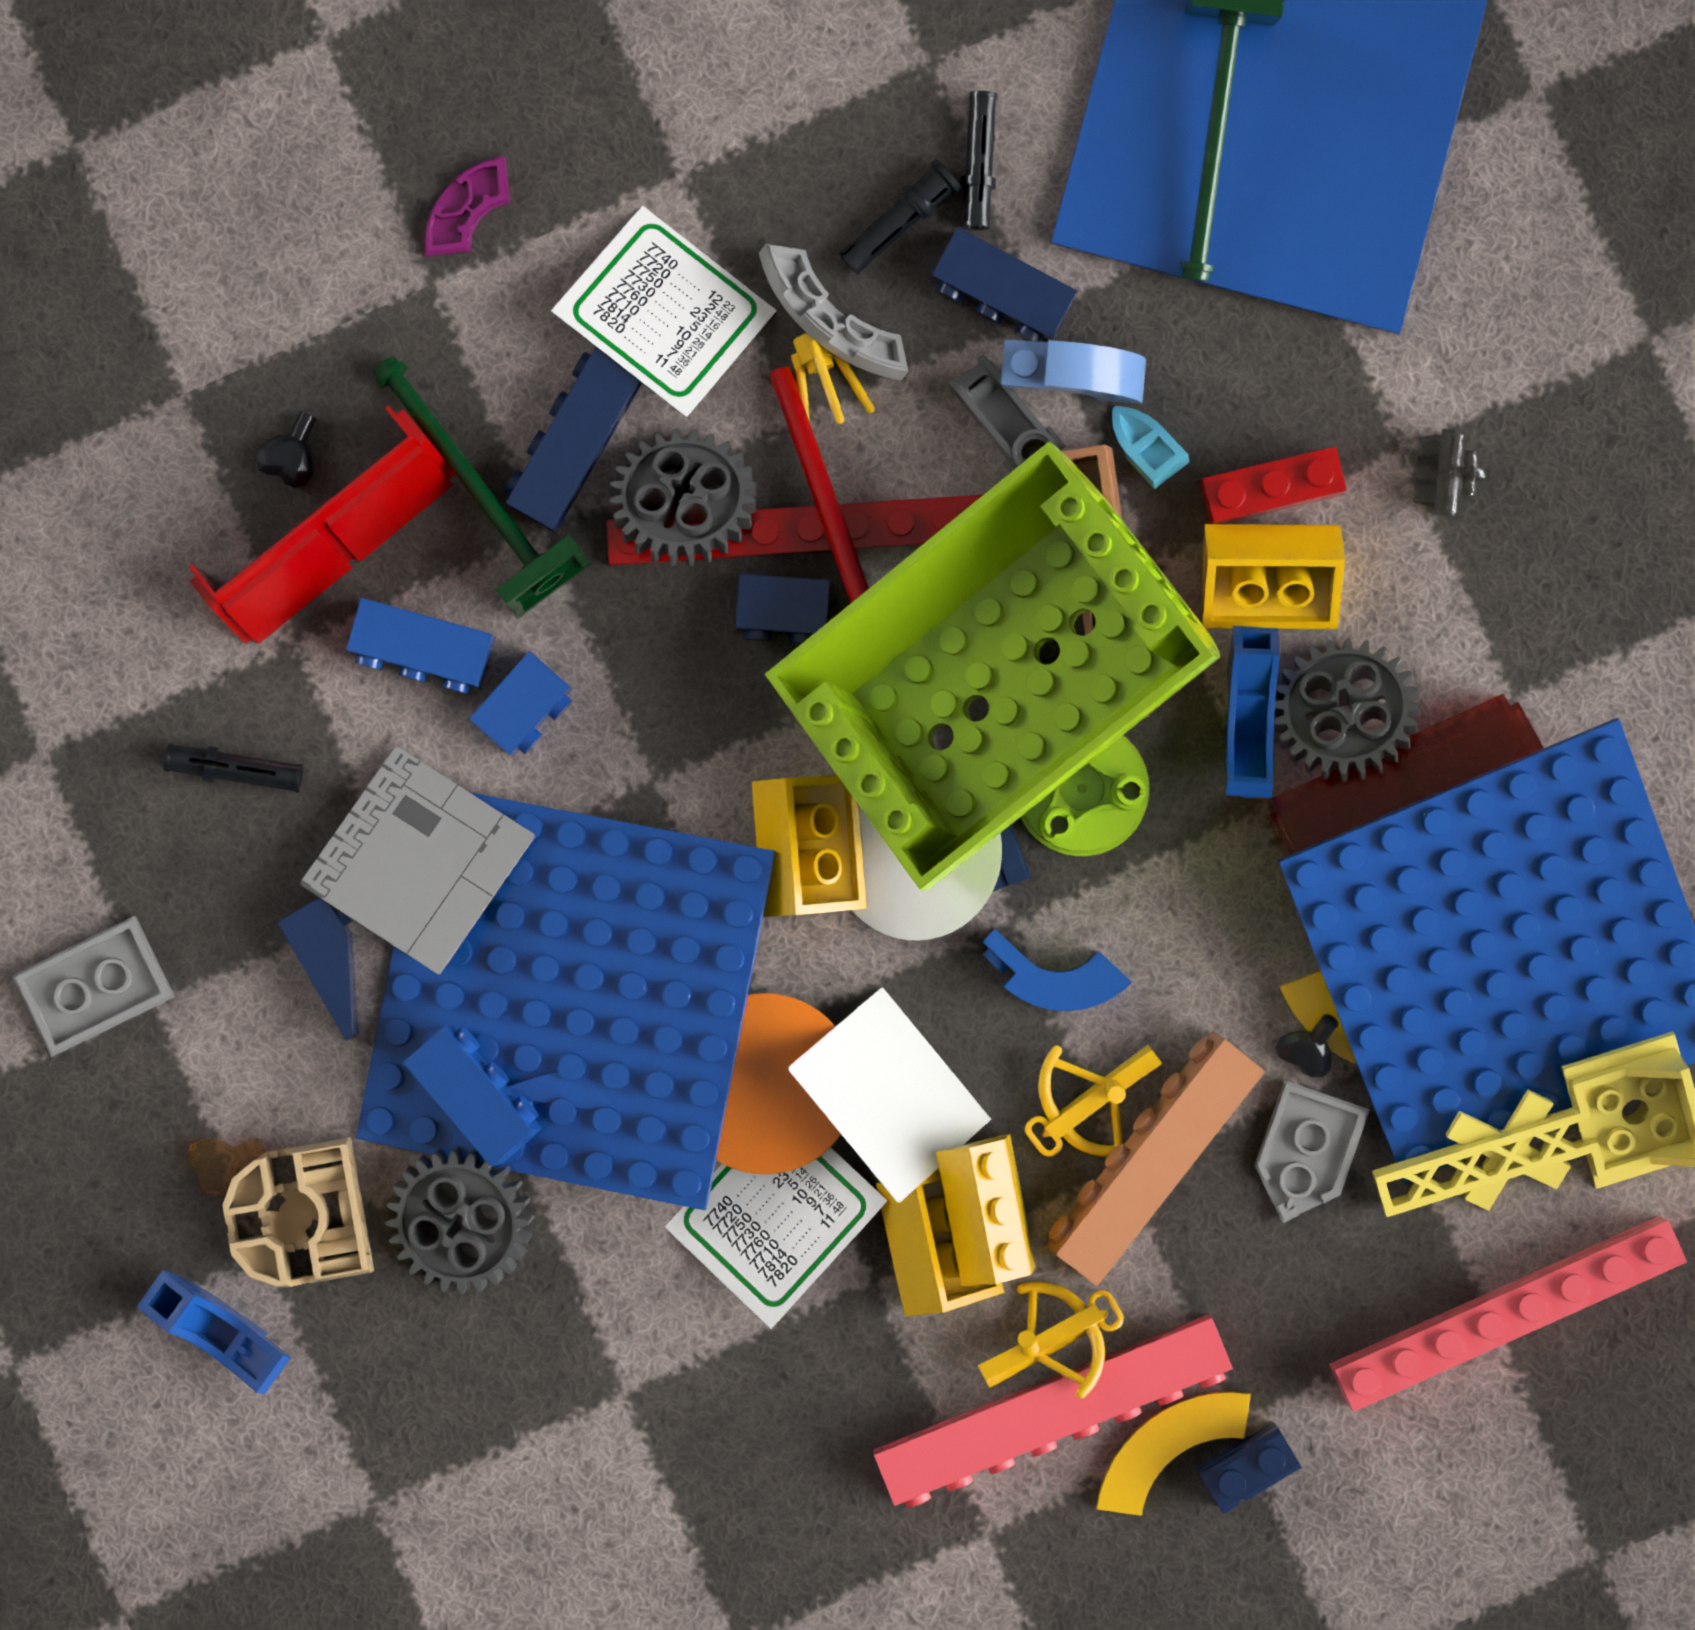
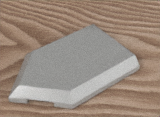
[1254,1080,1370,1223]

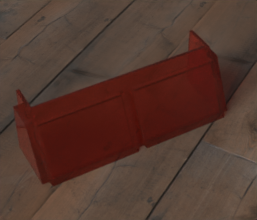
[1266,694,1544,857]

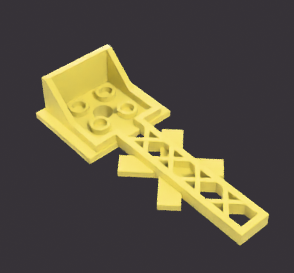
[1372,1031,1695,1217]

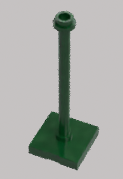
[1180,0,1284,281]
[373,356,591,618]

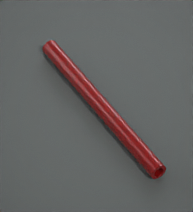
[769,367,869,604]

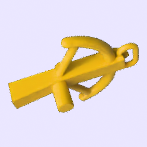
[1025,1045,1162,1157]
[977,1282,1124,1399]

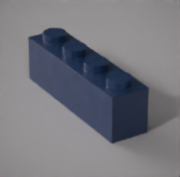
[504,347,643,533]

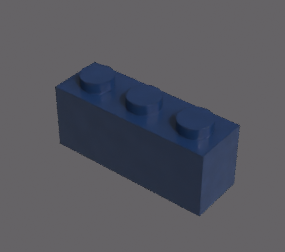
[931,227,1078,342]

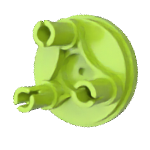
[1020,735,1149,856]

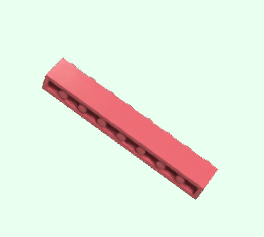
[1329,1216,1687,1412]
[874,1314,1233,1508]

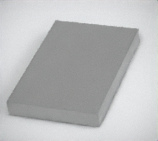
[12,916,175,1057]

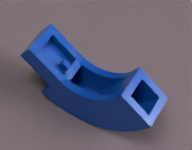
[981,929,1132,1011]
[137,1270,291,1395]

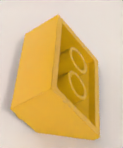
[1202,524,1345,629]
[751,775,867,917]
[936,1134,1036,1286]
[876,1168,1004,1317]

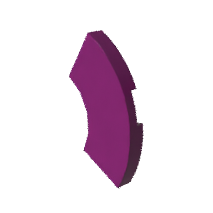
[424,156,510,257]

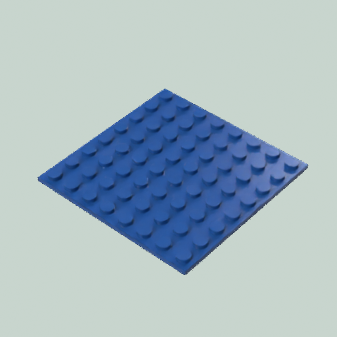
[1051,0,1488,335]
[1277,718,1695,1184]
[356,792,776,1210]

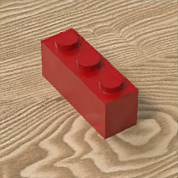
[1199,446,1347,524]

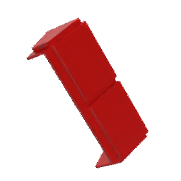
[189,405,456,644]

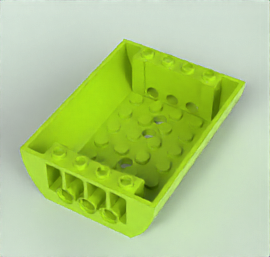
[765,441,1220,891]

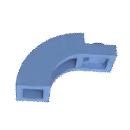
[1001,340,1146,404]

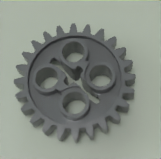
[609,429,757,567]
[1274,638,1421,782]
[386,1146,534,1294]

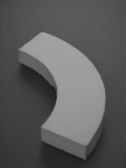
[759,244,909,381]

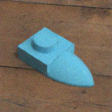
[1112,406,1190,489]

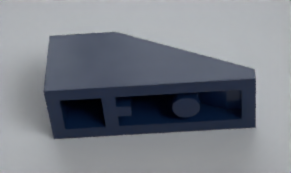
[277,897,359,1040]

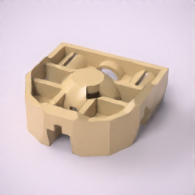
[222,1137,374,1287]

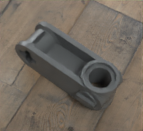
[947,355,1066,473]

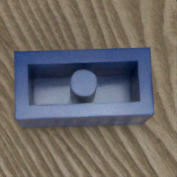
[469,651,573,756]

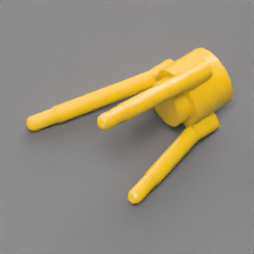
[790,333,875,424]

